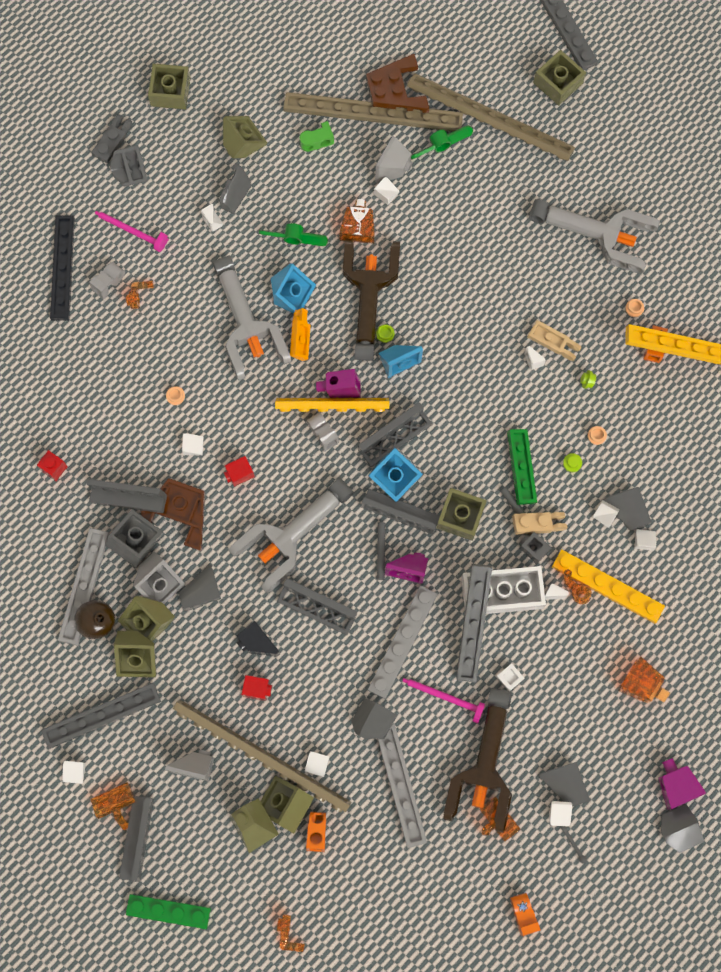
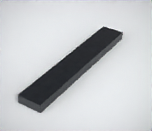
[50,215,75,321]

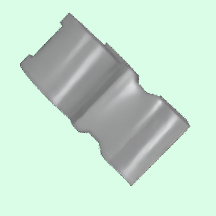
[89,262,125,300]
[306,412,339,452]

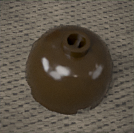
[74,600,115,639]

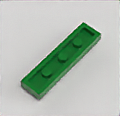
[507,429,537,505]
[126,894,211,929]

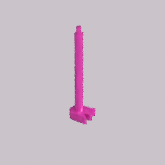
[95,211,169,252]
[402,678,485,724]

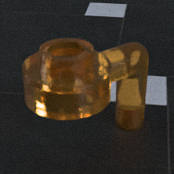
[126,281,154,309]
[564,569,592,604]
[277,914,305,952]

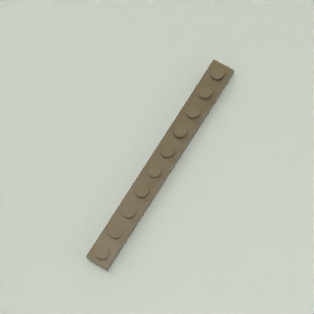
[407,73,576,161]
[284,92,463,131]
[173,700,352,812]

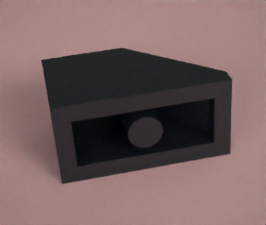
[236,621,280,657]

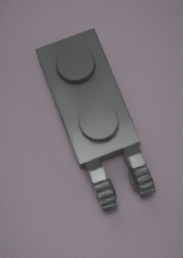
[91,114,133,163]

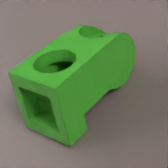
[300,121,334,152]

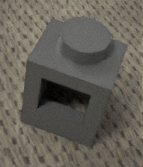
[520,532,552,565]

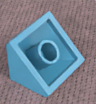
[271,263,316,314]
[379,345,423,378]
[368,448,423,502]

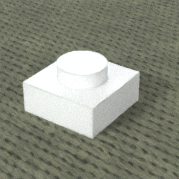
[496,663,525,691]

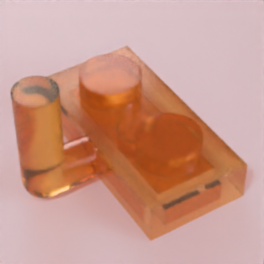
[90,782,136,830]
[479,797,520,842]

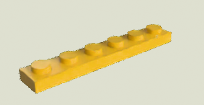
[625,324,721,365]
[275,398,389,412]
[552,549,665,624]

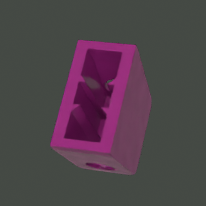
[316,369,361,398]
[658,758,706,810]

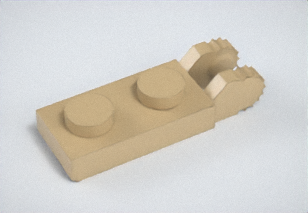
[527,320,581,361]
[512,512,567,535]

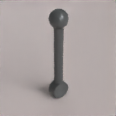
[561,826,587,864]

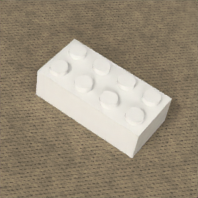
[461,566,546,614]

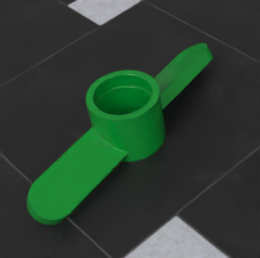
[411,125,473,160]
[259,223,328,246]

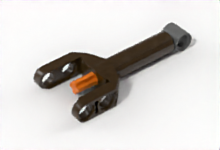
[343,238,400,361]
[443,688,512,833]

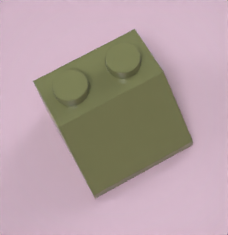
[261,775,314,834]

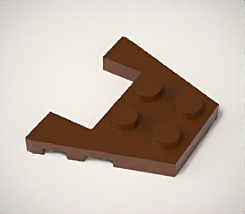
[366,54,429,113]
[140,478,205,552]

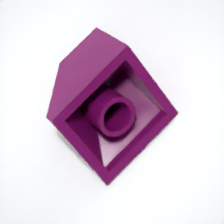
[385,552,429,584]

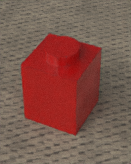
[37,450,68,481]
[224,456,255,487]
[241,675,273,701]

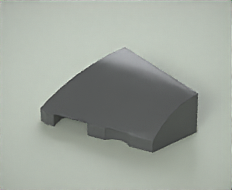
[219,163,252,214]
[603,487,652,531]
[179,565,221,612]
[538,762,590,807]

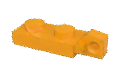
[290,308,311,361]

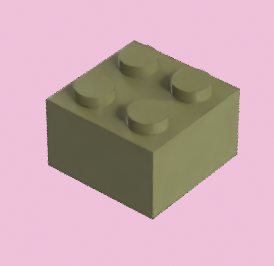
[533,50,586,106]
[148,63,191,110]
[436,488,487,541]

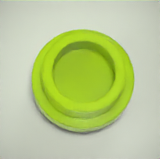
[376,324,395,343]
[580,370,596,389]
[563,453,582,472]

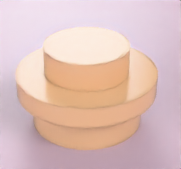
[625,299,644,317]
[166,386,185,405]
[587,426,607,445]

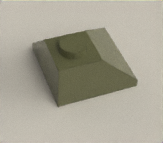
[223,116,268,159]
[118,596,175,641]
[114,631,156,677]
[229,798,279,853]

